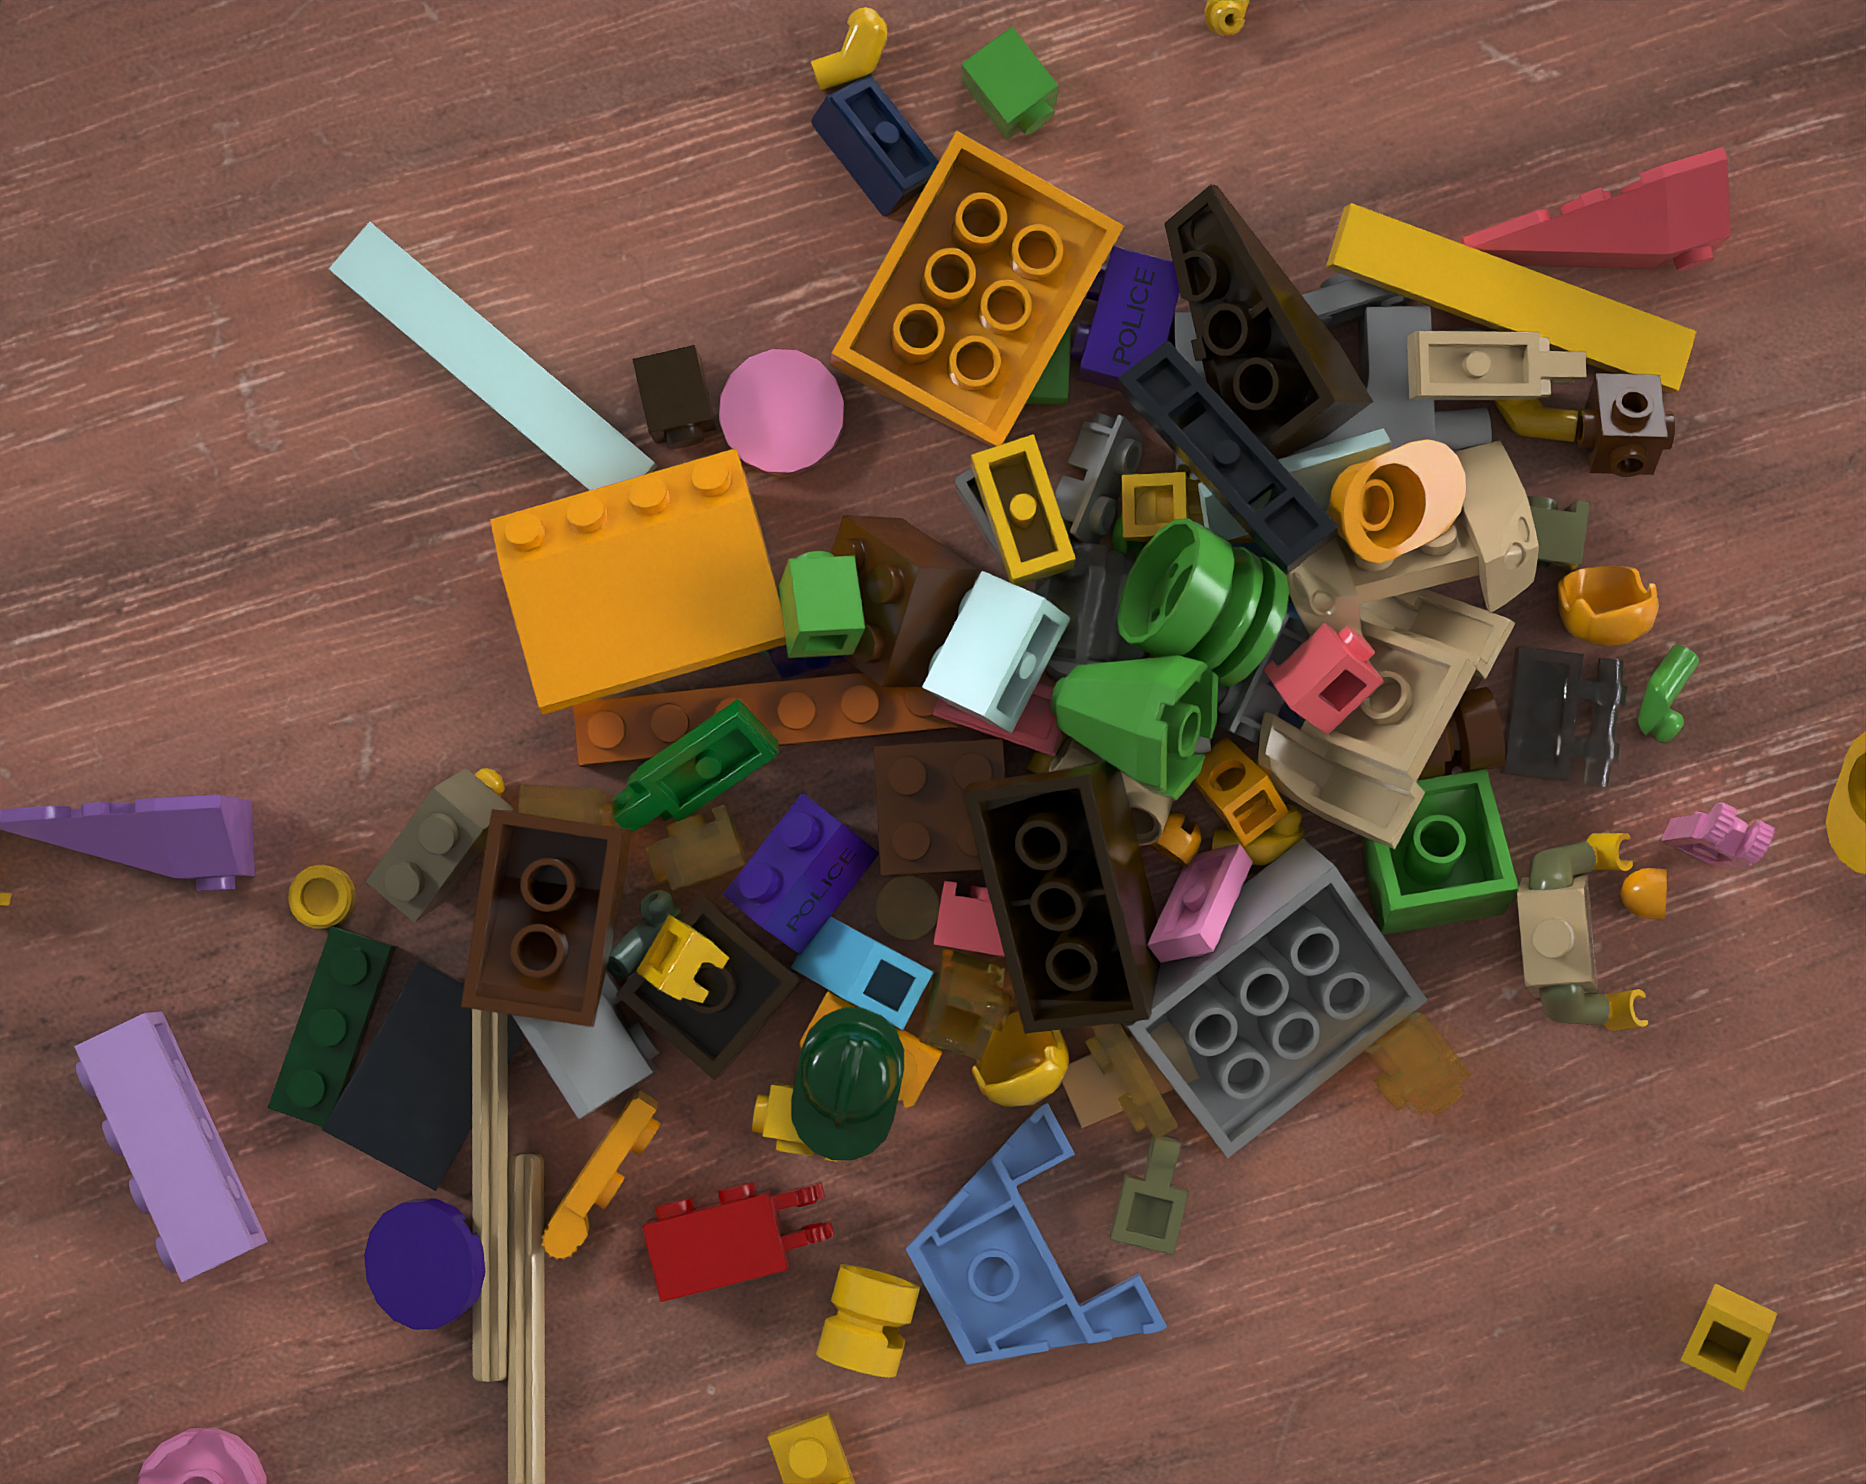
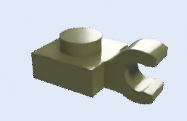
[1109,1132,1189,1255]

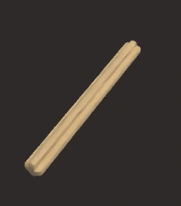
[472,1009,508,1382]
[508,1153,545,1484]

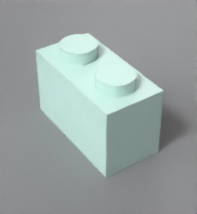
[922,571,1071,734]

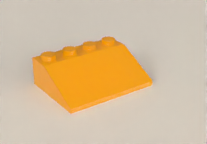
[829,131,1124,447]
[490,448,786,715]

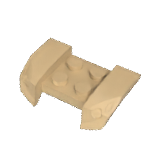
[1286,440,1539,636]
[1258,588,1515,849]

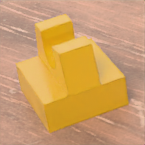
[636,915,729,1003]

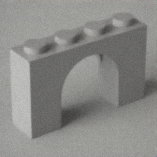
[1170,306,1436,481]

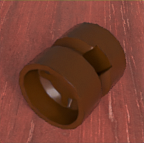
[1417,687,1505,780]

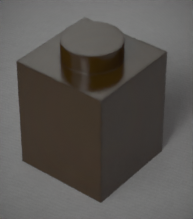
[632,345,717,449]

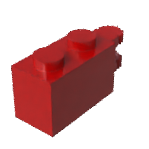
[642,1181,835,1302]

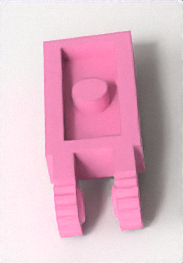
[1661,802,1775,869]

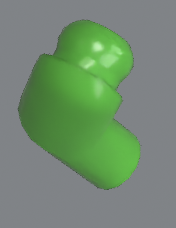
[1637,645,1699,743]

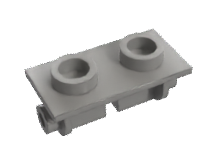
[1054,412,1144,551]
[1216,613,1309,744]

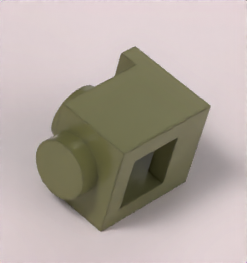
[1527,496,1590,573]

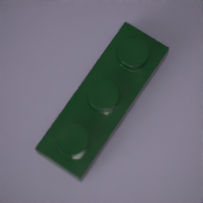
[268,926,396,1127]

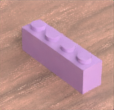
[74,1011,268,1282]

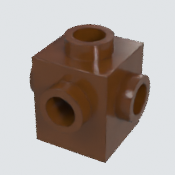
[1577,373,1675,477]

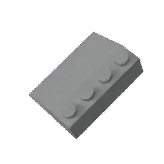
[1122,838,1428,1159]

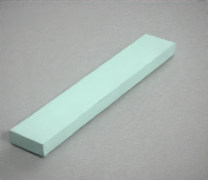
[329,222,657,491]

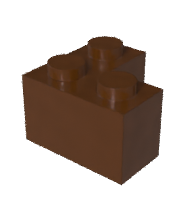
[831,515,978,687]

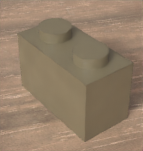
[365,768,514,923]

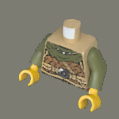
[1517,833,1648,1031]

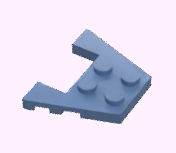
[906,1102,1167,1365]

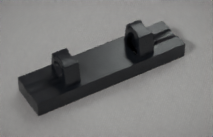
[1118,340,1338,575]

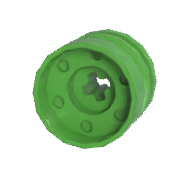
[1117,518,1289,687]

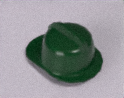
[791,1007,904,1161]

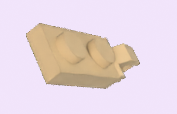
[1407,331,1586,400]

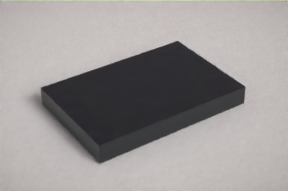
[322,959,525,1191]

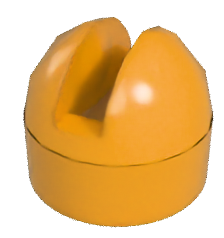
[1150,812,1202,867]
[1620,868,1667,920]

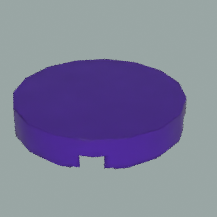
[364,1198,486,1330]

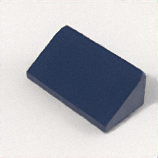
[811,74,939,217]

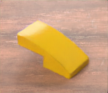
[1122,472,1255,544]

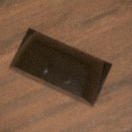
[963,761,1160,1034]

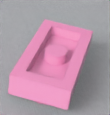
[1147,844,1253,963]

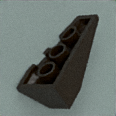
[1164,184,1373,460]

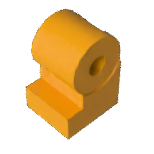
[1192,737,1289,847]

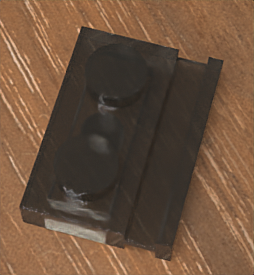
[1034,540,1137,665]

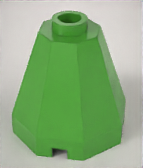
[1050,656,1218,800]

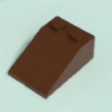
[461,809,633,1027]

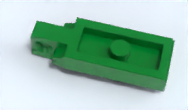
[612,699,779,833]

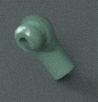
[607,890,682,980]

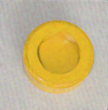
[288,865,356,929]

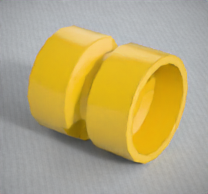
[816,1264,920,1378]

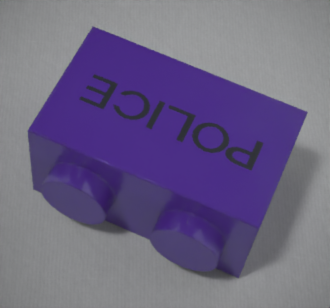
[1070,246,1180,391]
[722,793,879,955]

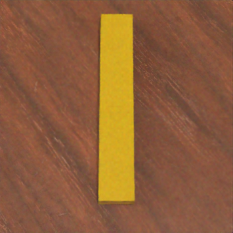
[1325,203,1697,394]

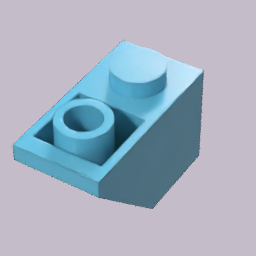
[791,916,934,1030]

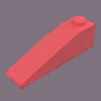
[1459,147,1730,272]

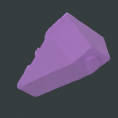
[0,795,255,891]

